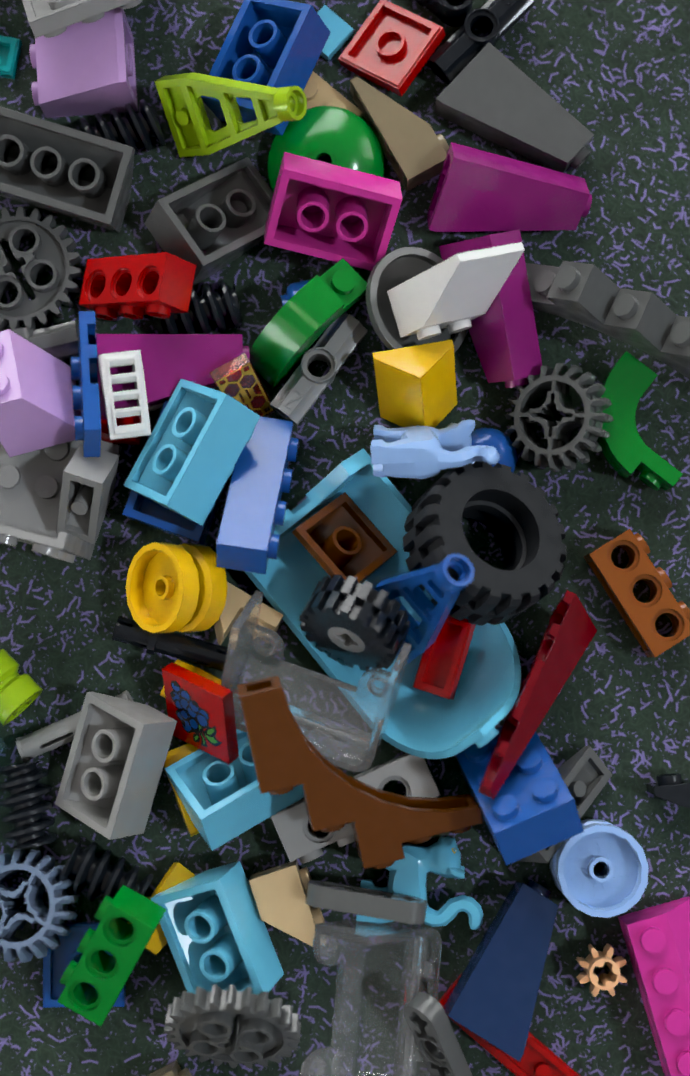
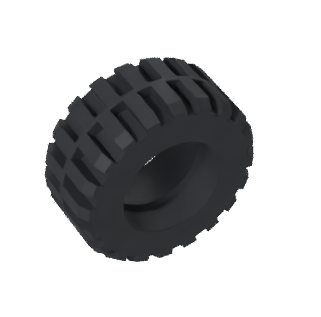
[403,461,567,626]

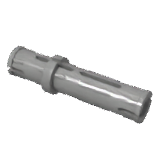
[15,690,133,762]

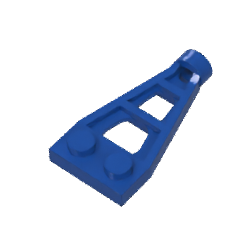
[373,553,474,664]

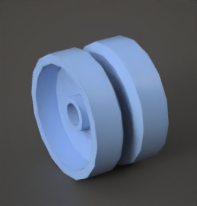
[549,819,649,918]

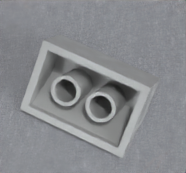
[55,691,177,840]

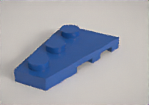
[70,311,101,457]

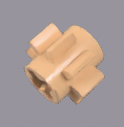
[576,943,627,997]

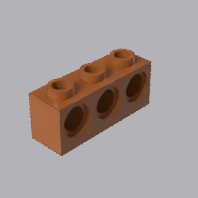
[584,529,690,657]

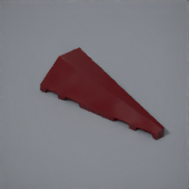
[478,590,597,799]

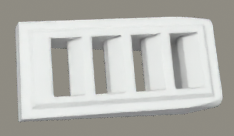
[98,350,151,441]

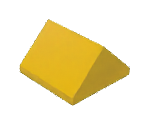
[372,339,457,428]

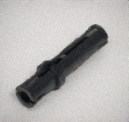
[112,616,235,673]

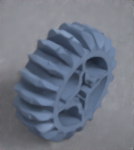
[0,849,79,963]

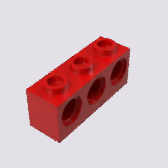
[79,252,196,321]

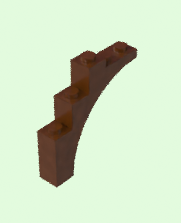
[237,676,483,869]

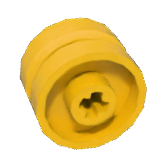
[126,542,228,633]

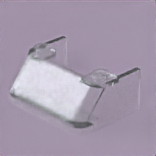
[221,590,412,772]

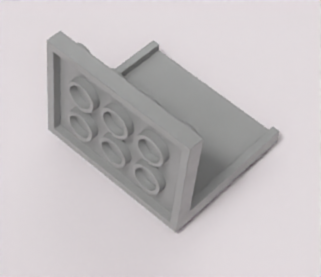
[0,440,122,563]

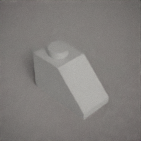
[56,444,119,544]

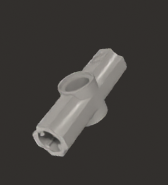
[270,313,368,426]

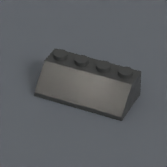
[0,106,135,233]

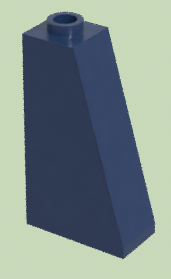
[443,880,559,1062]

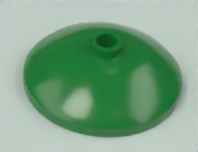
[268,106,384,192]

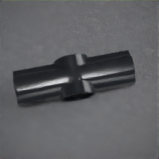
[428,0,534,85]

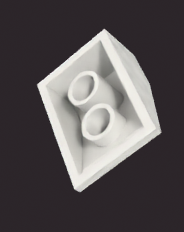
[387,242,524,341]

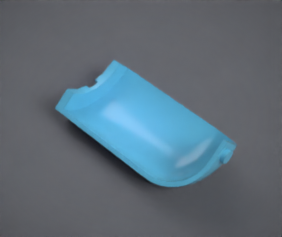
[244,448,521,759]

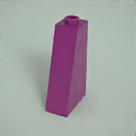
[427,142,592,232]
[439,229,542,388]
[95,334,250,420]

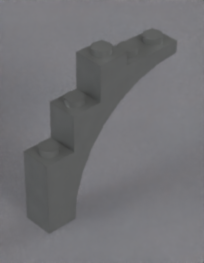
[526,261,690,379]

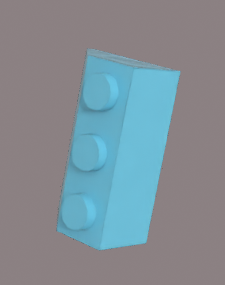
[123,378,261,526]
[164,724,304,851]
[150,861,284,995]

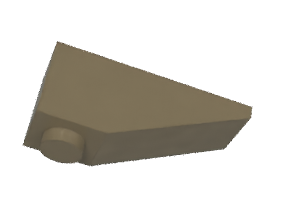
[350,76,449,192]

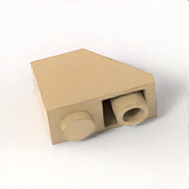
[249,860,327,947]

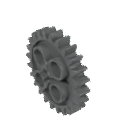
[0,206,84,331]
[164,984,301,1069]

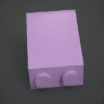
[29,7,138,118]
[0,329,81,457]

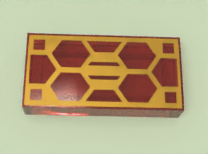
[209,353,274,417]

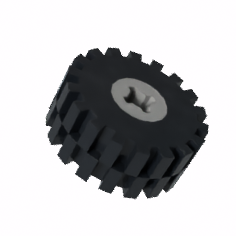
[299,575,410,671]

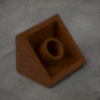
[292,492,398,584]

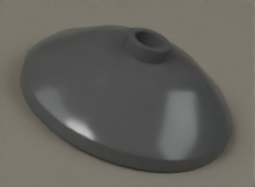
[366,247,467,353]

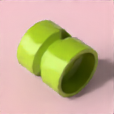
[0,649,43,726]

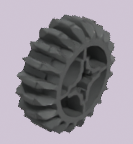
[504,363,613,472]

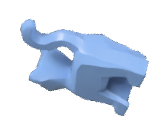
[370,419,500,479]

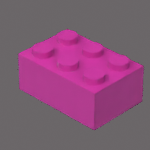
[264,152,402,271]

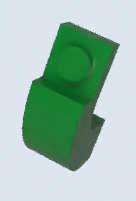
[249,258,367,388]
[597,351,683,491]

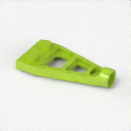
[154,72,307,157]

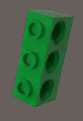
[57,885,166,1027]

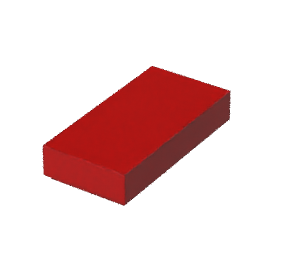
[413,615,476,700]

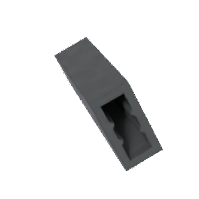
[434,42,594,173]

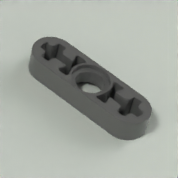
[305,880,428,924]
[404,992,473,1076]

